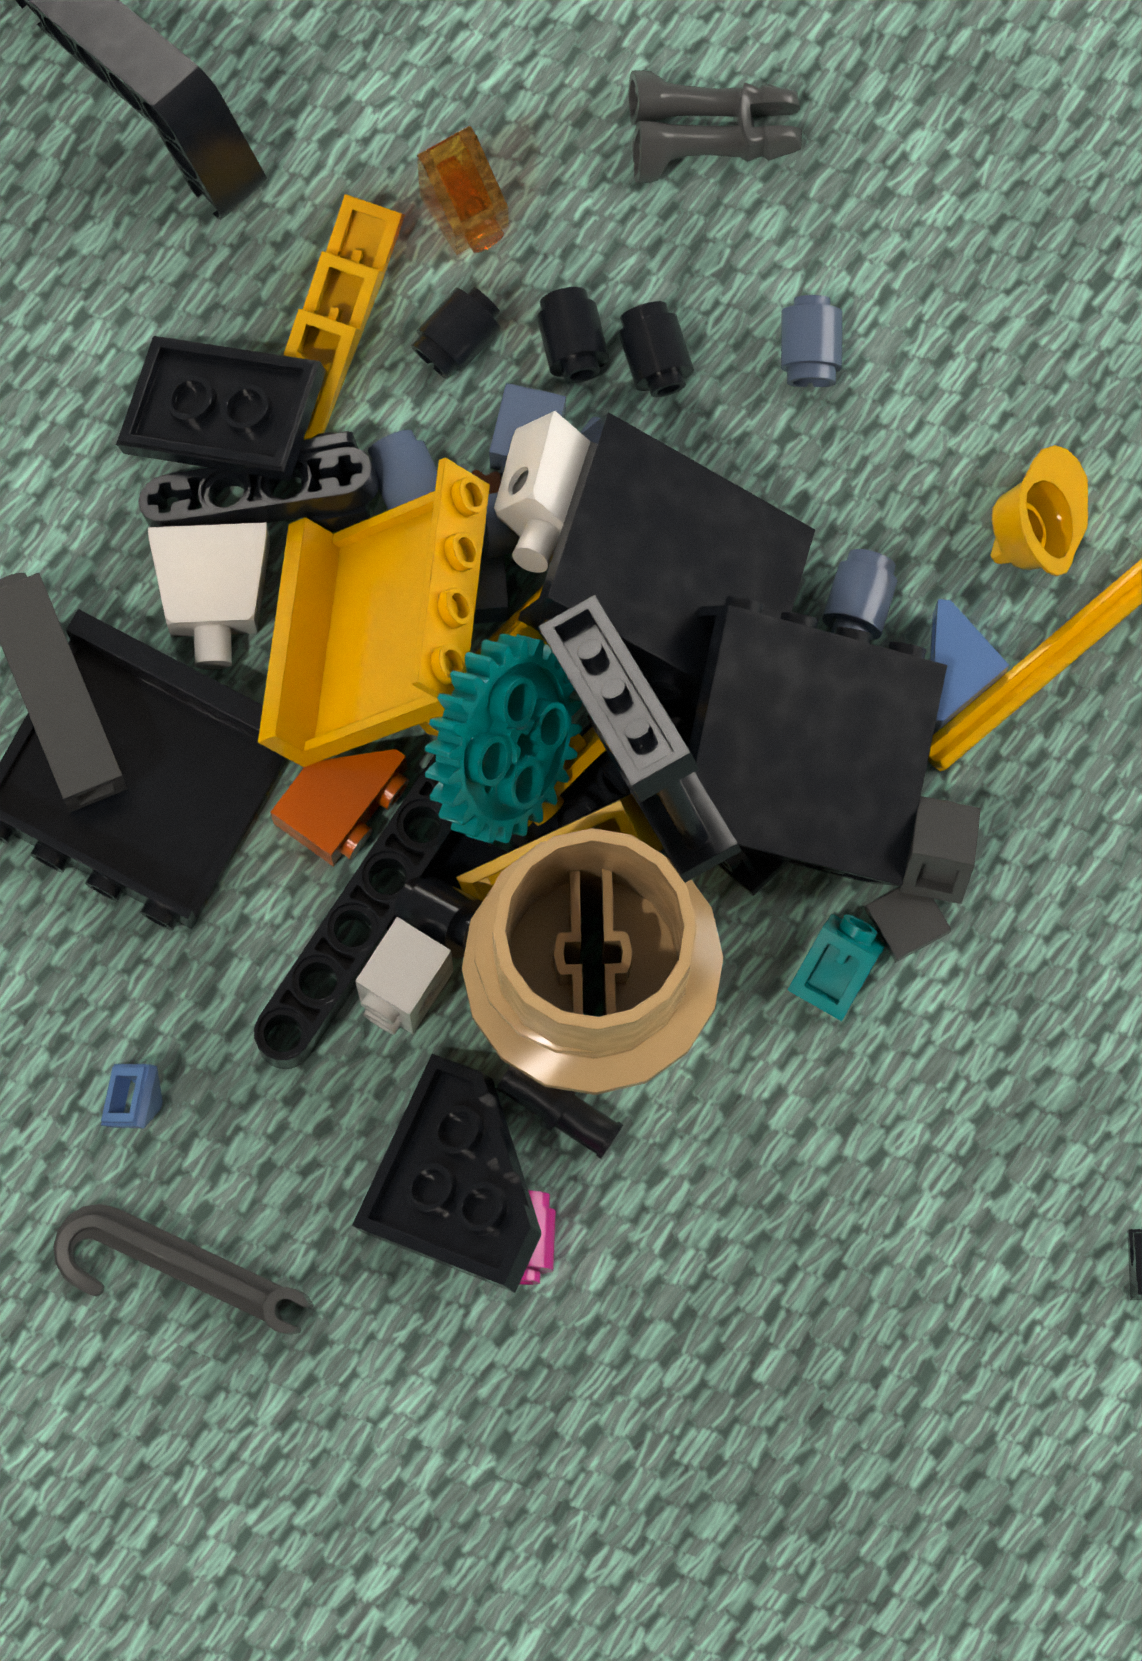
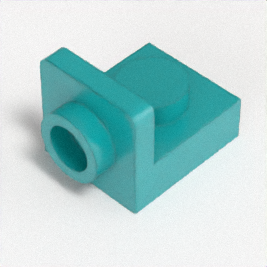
[787,914,885,1021]

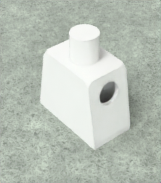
[494,411,590,573]
[148,522,270,670]

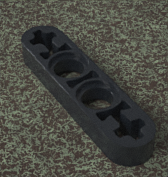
[138,447,379,527]

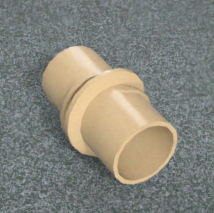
[462,828,724,1095]

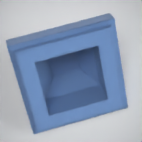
[101,1064,163,1128]

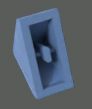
[930,599,1009,734]

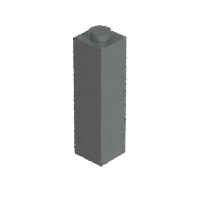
[0,573,127,813]

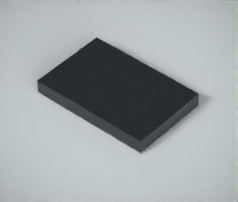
[116,336,326,481]

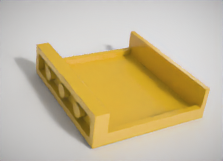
[258,457,490,767]

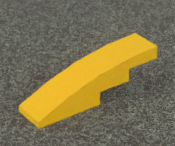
[283,194,405,439]

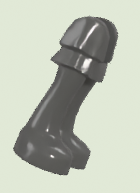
[628,70,802,183]

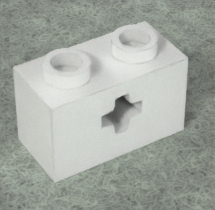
[355,917,453,1035]

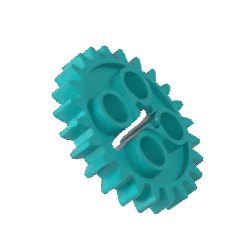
[425,634,582,843]

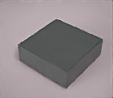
[865,886,951,963]

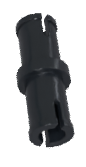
[496,1065,623,1159]

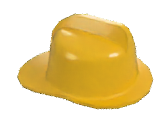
[990,445,1088,576]

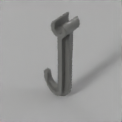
[53,1204,314,1335]

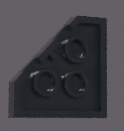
[352,1054,542,1293]

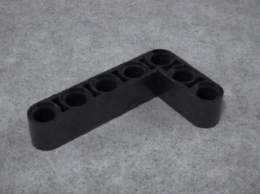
[15,0,267,220]

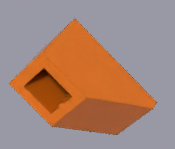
[270,749,410,867]

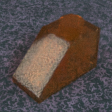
[417,126,509,255]

